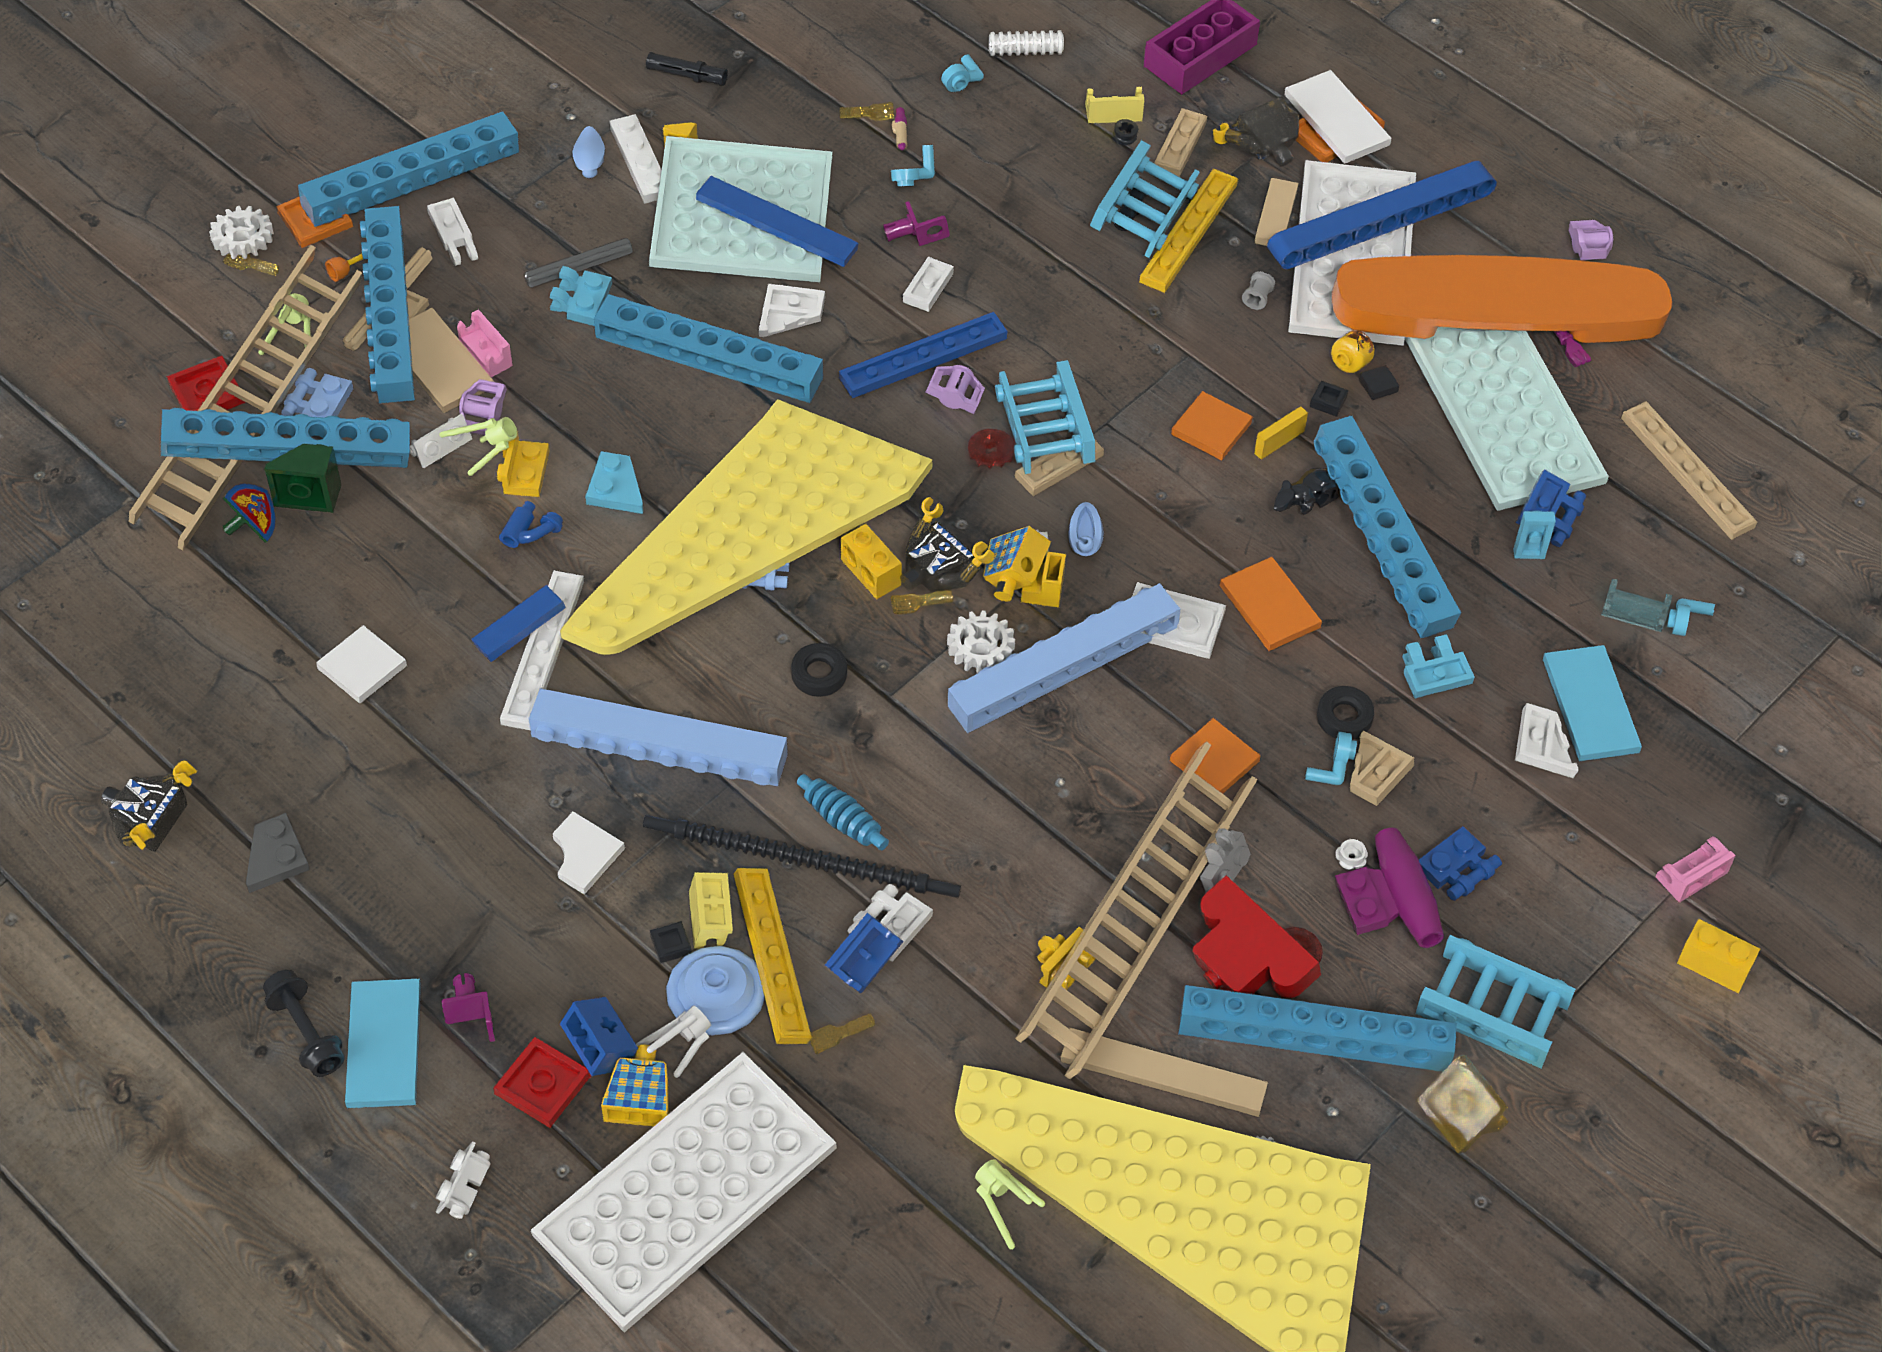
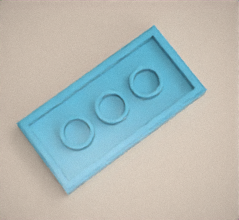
[1543,645,1642,761]
[345,979,421,1108]

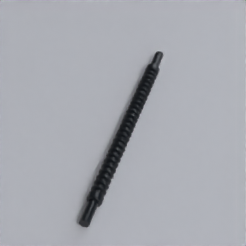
[643,815,961,898]

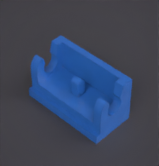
[825,913,904,993]

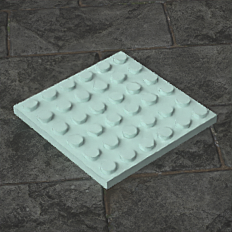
[649,136,832,282]

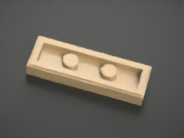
[1154,108,1207,177]
[1255,178,1299,246]
[1015,440,1104,496]

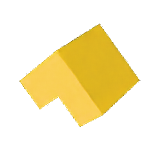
[1021,552,1066,608]

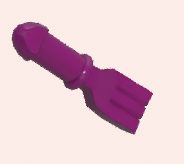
[1554,331,1591,367]

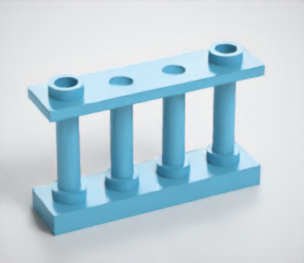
[1090,140,1200,258]
[995,360,1095,474]
[1415,935,1576,1069]

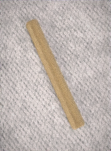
[343,247,432,351]

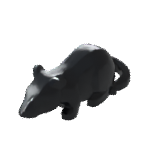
[1273,467,1358,515]

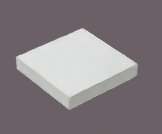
[316,625,407,703]

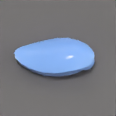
[572,126,605,178]
[1068,502,1104,556]

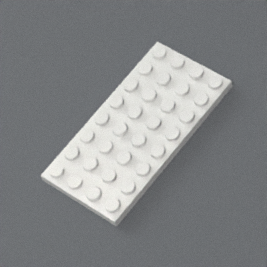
[1288,160,1416,346]
[531,1052,837,1333]

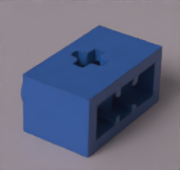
[560,997,638,1076]

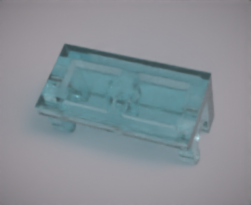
[1601,578,1673,632]

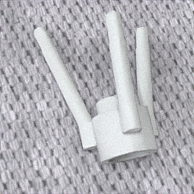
[636,1006,711,1078]

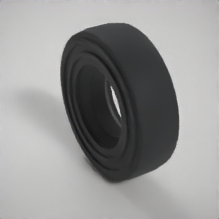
[791,643,848,697]
[1317,686,1374,740]

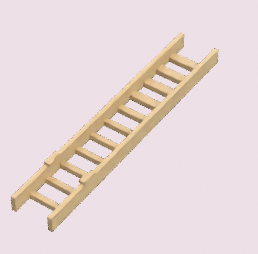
[129,245,362,550]
[1015,741,1257,1079]

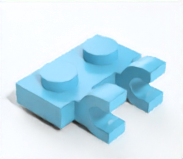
[550,266,612,326]
[1402,634,1475,698]

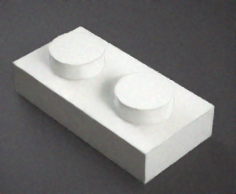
[903,257,954,312]

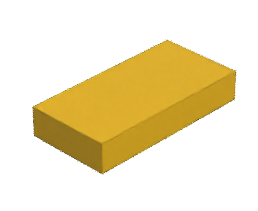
[1254,407,1308,460]

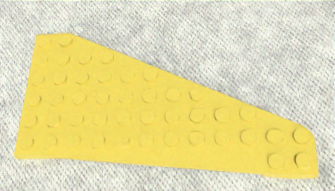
[560,399,932,655]
[955,1065,1371,1352]

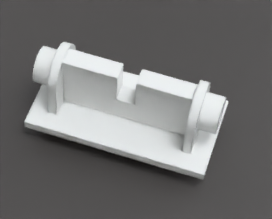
[410,414,472,468]
[436,1142,491,1219]

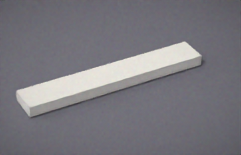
[500,570,584,731]

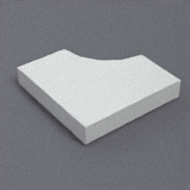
[553,811,625,895]

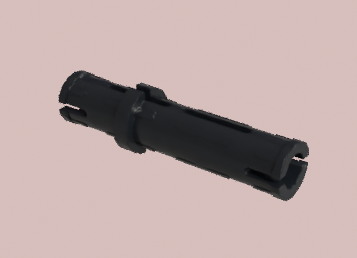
[646,52,728,86]

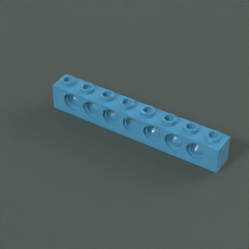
[298,111,519,227]
[360,206,415,403]
[594,294,823,403]
[161,408,410,468]
[1314,416,1461,638]
[1179,985,1457,1073]

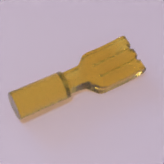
[840,102,894,121]
[223,253,279,276]
[891,590,953,614]
[810,1013,875,1054]

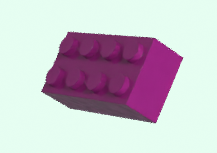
[1144,0,1260,95]

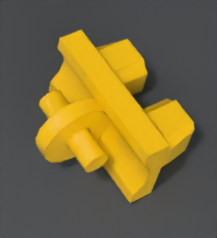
[1037,927,1096,990]

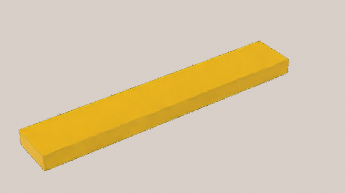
[1139,168,1238,293]
[734,868,812,1044]

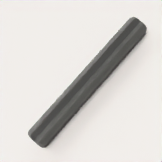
[524,238,633,288]

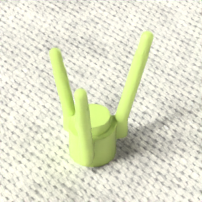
[258,293,311,355]
[439,417,517,476]
[975,1159,1045,1249]

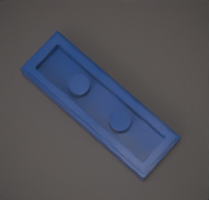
[472,585,566,662]

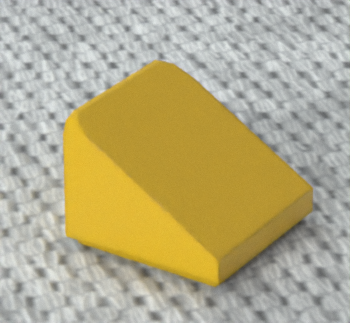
[663,122,698,148]

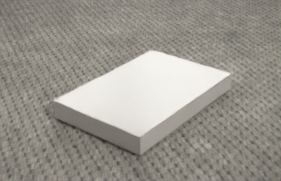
[1132,582,1226,659]

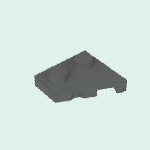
[246,813,310,893]

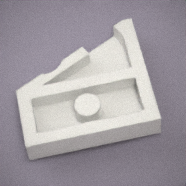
[759,284,825,337]
[1515,703,1578,778]

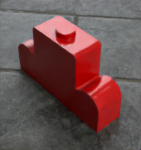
[1193,875,1321,998]

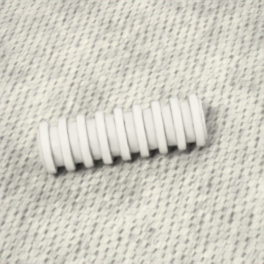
[989,30,1064,56]

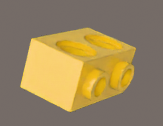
[841,524,902,600]

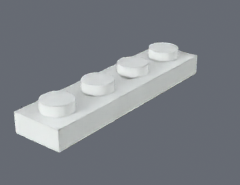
[609,114,662,204]

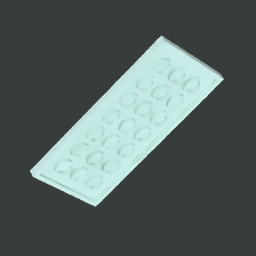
[1405,327,1609,511]

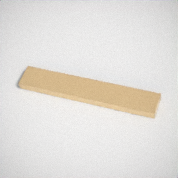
[1621,401,1757,540]
[1061,1028,1268,1117]

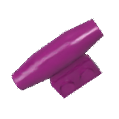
[1335,827,1444,948]

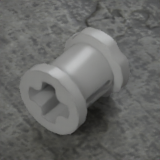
[1242,271,1275,310]

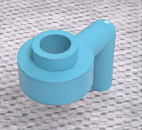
[941,54,984,92]
[891,145,935,186]
[1667,598,1715,636]
[1305,732,1357,785]

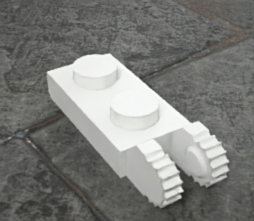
[427,198,478,266]

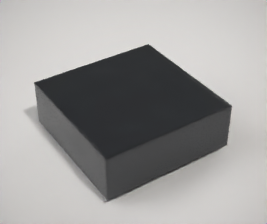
[1359,365,1400,400]
[1310,380,1348,417]
[650,921,692,964]

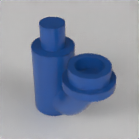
[499,501,563,548]

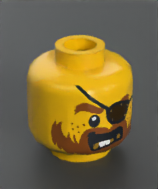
[1331,330,1375,373]

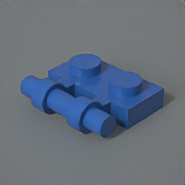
[1515,469,1586,547]
[1419,827,1502,901]

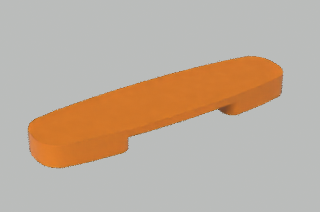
[1332,255,1672,343]

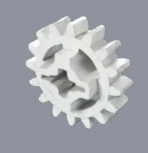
[209,206,274,259]
[947,610,1015,674]

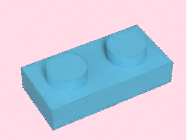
[1513,511,1556,559]

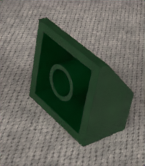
[264,444,342,513]

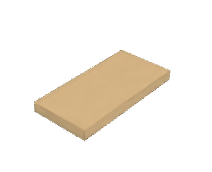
[409,308,494,413]

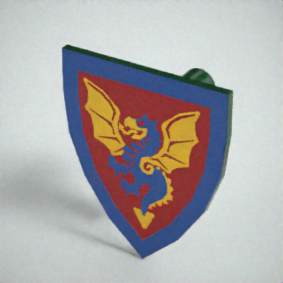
[222,484,275,543]

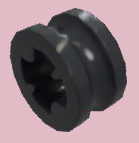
[1113,119,1139,145]

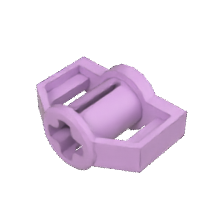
[1568,220,1613,260]
[926,365,985,414]
[459,379,507,435]

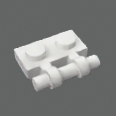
[848,884,933,962]

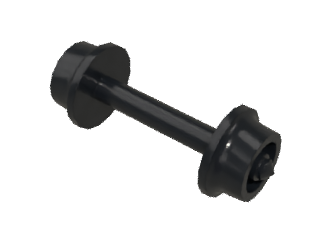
[263,969,345,1077]

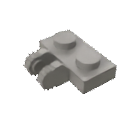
[1200,828,1251,893]

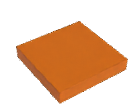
[276,197,353,248]
[1171,391,1253,461]
[1170,718,1261,794]

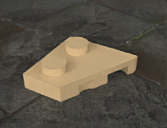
[1350,731,1414,806]

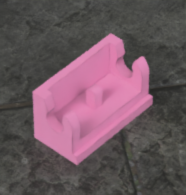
[457,309,513,377]
[1656,836,1736,903]

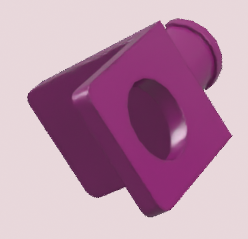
[883,201,950,246]
[441,973,495,1042]

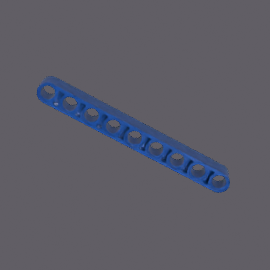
[1267,161,1497,269]

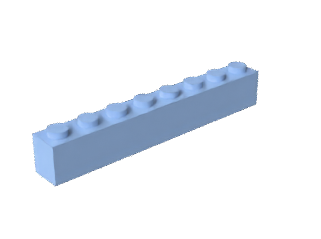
[948,583,1180,733]
[529,688,787,786]

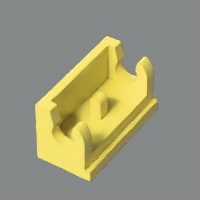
[1085,87,1144,123]
[689,872,733,949]

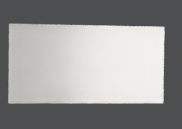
[1284,70,1392,164]

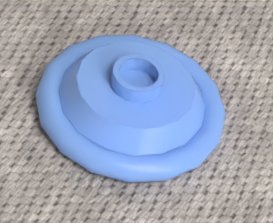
[666,946,765,1036]

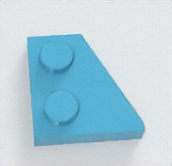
[585,451,644,514]

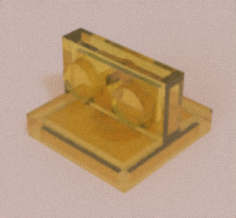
[1416,1054,1509,1154]

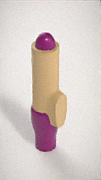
[892,107,907,150]

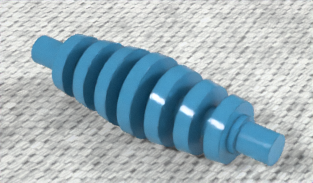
[797,774,889,851]

